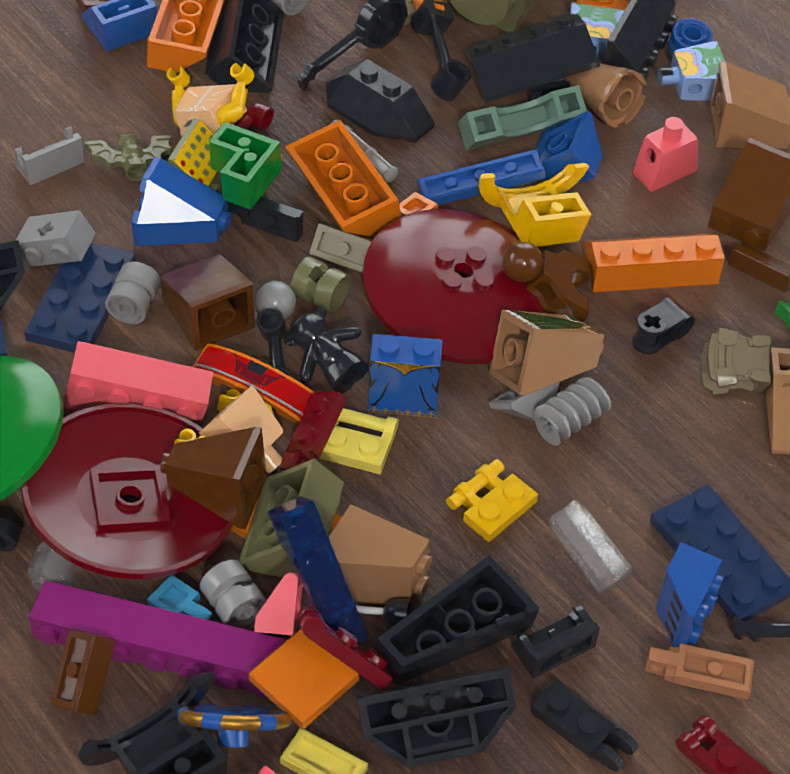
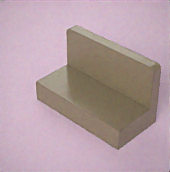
[309,223,373,272]

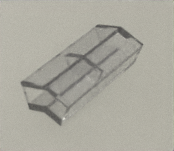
[549,499,634,594]

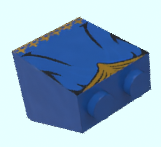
[368,334,443,418]

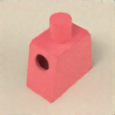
[633,117,698,192]

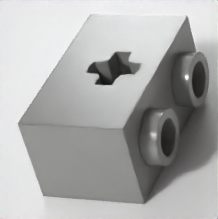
[15,210,96,267]

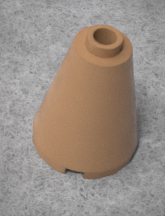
[565,63,646,128]

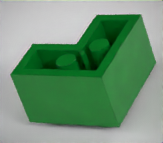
[209,122,282,210]

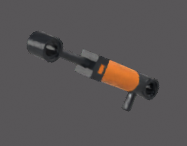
[411,0,471,101]

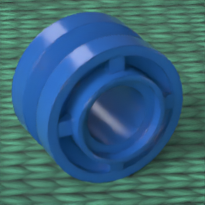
[668,18,713,57]

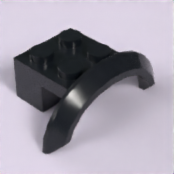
[78,672,228,774]

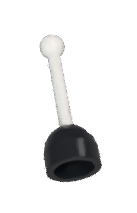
[321,598,411,627]

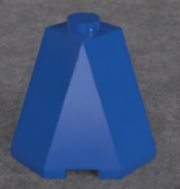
[131,157,232,246]

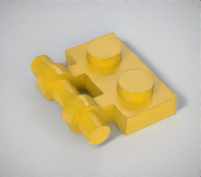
[446,459,538,542]

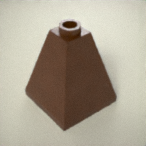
[160,427,267,529]

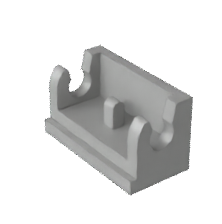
[14,126,85,185]

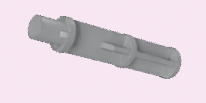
[330,120,398,183]

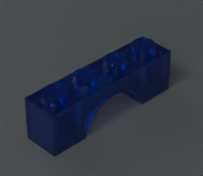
[267,496,369,645]

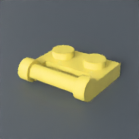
[319,408,399,475]

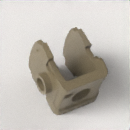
[700,328,771,395]

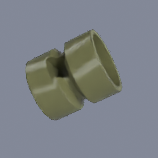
[290,256,351,313]

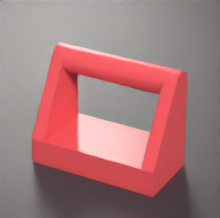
[254,573,304,635]

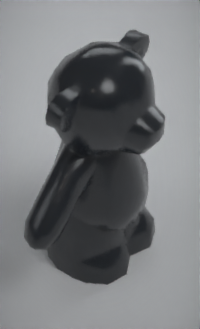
[284,307,368,394]

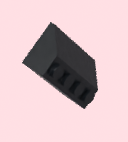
[205,0,284,93]
[604,0,678,81]
[466,13,600,103]

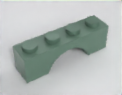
[458,85,587,151]

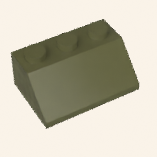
[239,458,344,578]

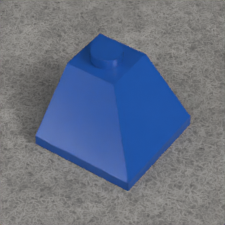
[536,111,602,185]

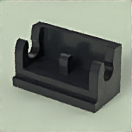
[511,604,600,679]

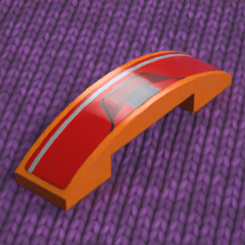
[192,343,314,425]

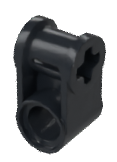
[632,297,695,355]

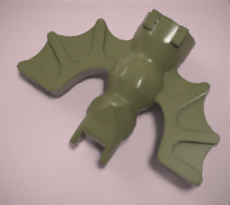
[85,131,172,182]

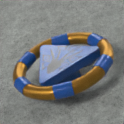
[176,704,292,747]

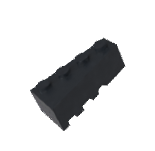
[375,555,540,685]

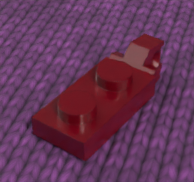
[279,392,346,471]

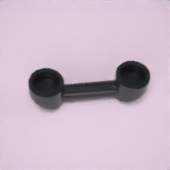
[257,308,291,377]

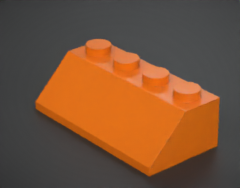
[147,0,225,73]
[285,120,402,237]
[582,233,725,292]

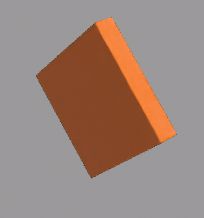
[249,629,359,729]

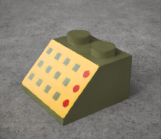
[168,118,222,194]

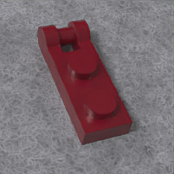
[298,605,393,691]
[676,715,772,774]

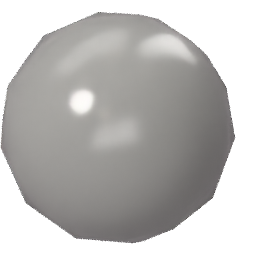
[255,280,296,320]

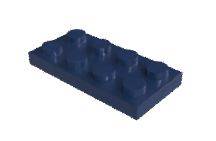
[24,243,136,353]
[650,484,790,622]

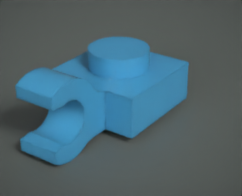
[147,575,212,620]

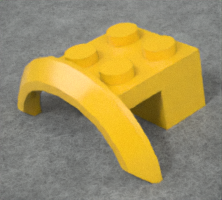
[478,163,591,247]

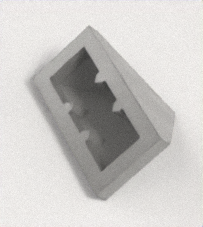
[489,382,560,422]

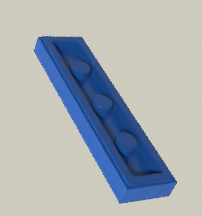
[417,149,545,205]

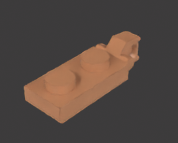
[645,643,754,700]

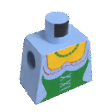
[570,3,625,61]
[657,41,725,101]

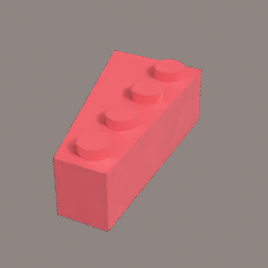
[63,341,213,424]

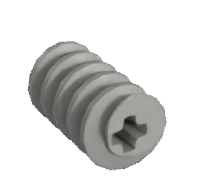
[534,377,611,446]

